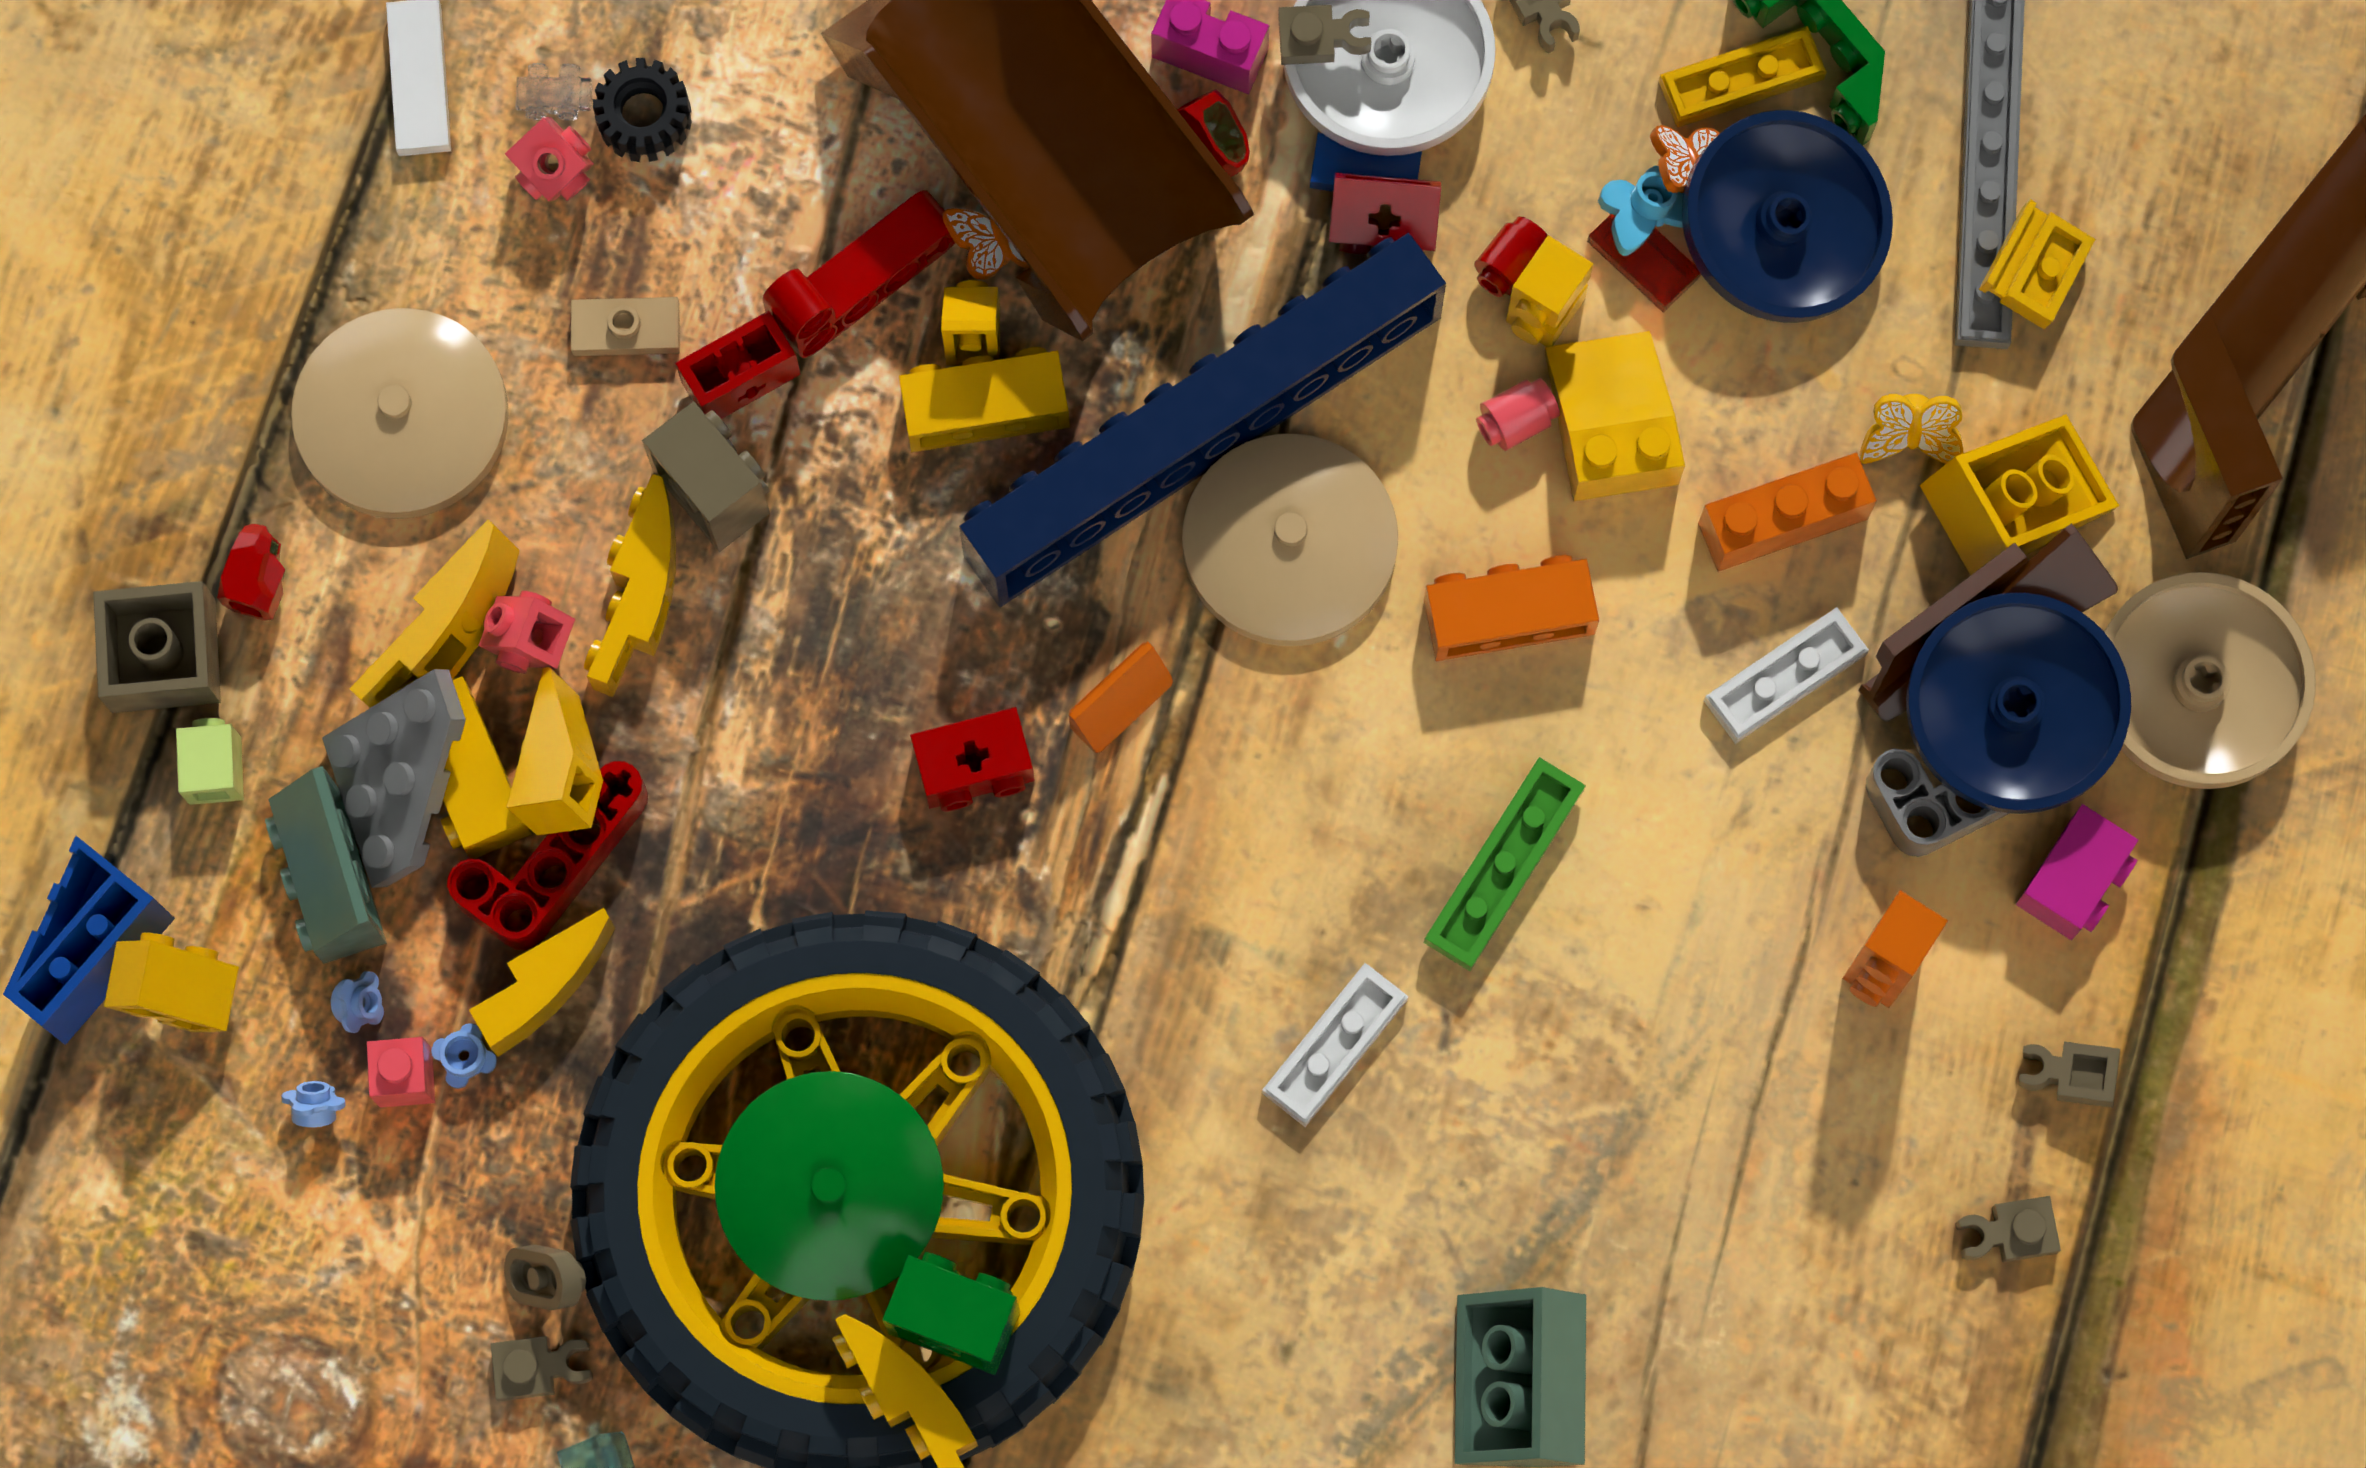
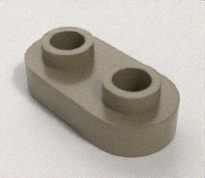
[504,1244,586,1310]

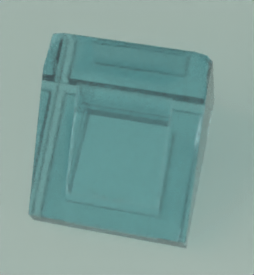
[557,1431,635,1468]

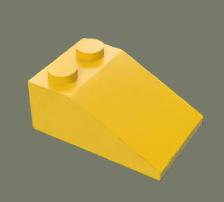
[1544,331,1685,502]
[1919,414,2119,575]

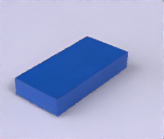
[1310,132,1422,191]

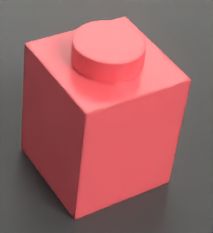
[367,1037,435,1108]

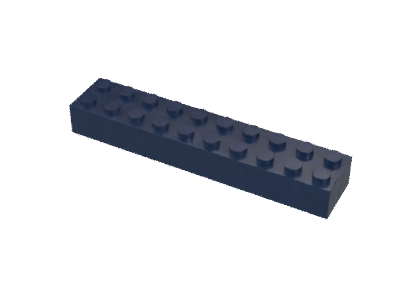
[959,233,1446,607]

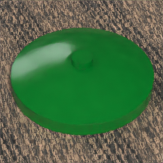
[715,1071,944,1301]

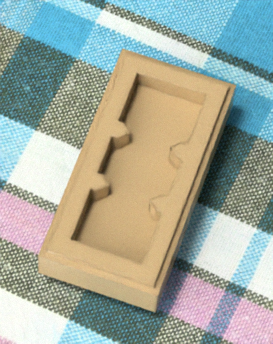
[571,297,680,356]

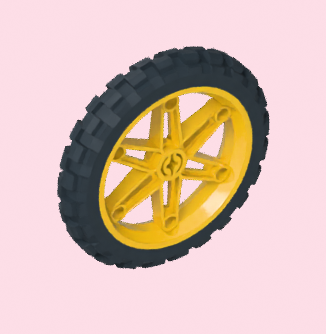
[570,910,1144,1468]

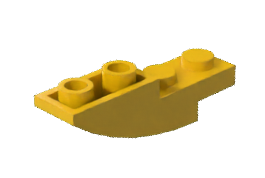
[584,473,676,697]
[349,520,520,708]
[832,1314,978,1468]

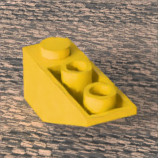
[507,667,603,836]

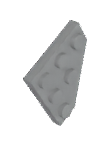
[322,669,466,888]

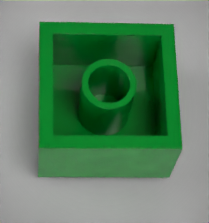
[882,1252,1020,1375]

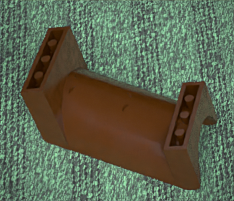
[821,0,1254,341]
[2131,114,2366,559]

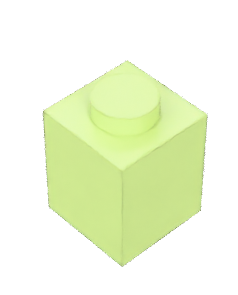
[176,718,244,805]

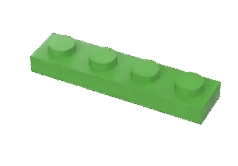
[1423,757,1586,971]

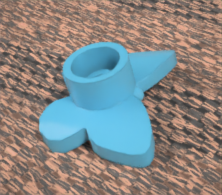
[1598,166,1683,256]

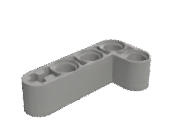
[1866,749,2010,857]

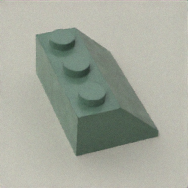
[265,766,387,964]
[1455,1287,1586,1467]

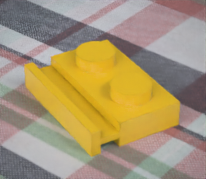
[1979,199,2096,329]

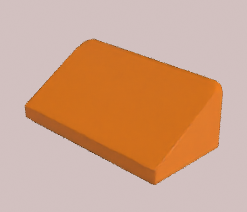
[1069,641,1173,753]

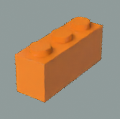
[1698,452,1877,572]
[1424,555,1599,661]
[1842,890,1948,1008]

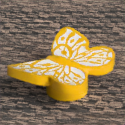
[1859,393,1964,464]

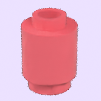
[1476,378,1560,451]

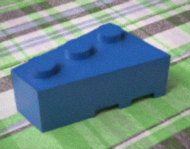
[3,836,175,1045]

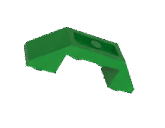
[1733,0,1885,146]

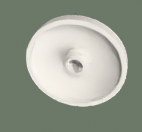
[1284,0,1495,156]

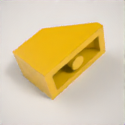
[941,280,1000,365]

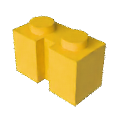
[1506,235,1594,347]
[104,933,239,1032]

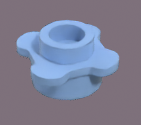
[331,971,384,1033]
[431,1023,497,1089]
[281,1081,345,1127]

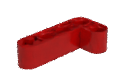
[762,190,955,358]
[447,761,648,950]

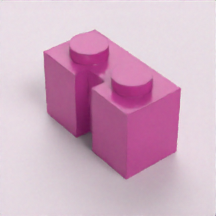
[1151,0,1270,95]
[2015,804,2139,941]

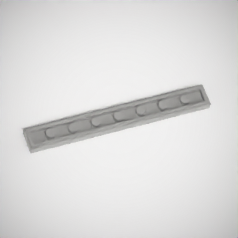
[1955,0,2025,349]

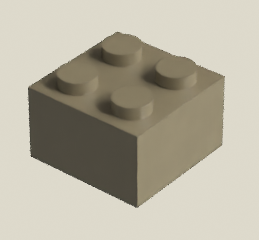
[642,401,770,552]
[93,581,221,713]

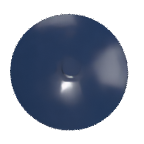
[1682,110,1893,323]
[1906,593,2131,814]

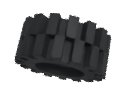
[593,58,692,162]

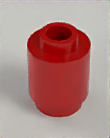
[1474,216,1548,297]

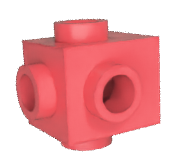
[505,117,594,201]
[478,591,575,674]

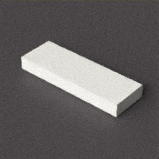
[386,0,451,156]
[1703,607,1869,744]
[1262,963,1408,1127]

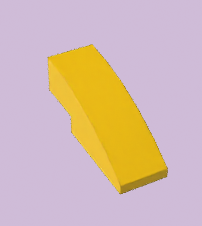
[469,908,615,1057]

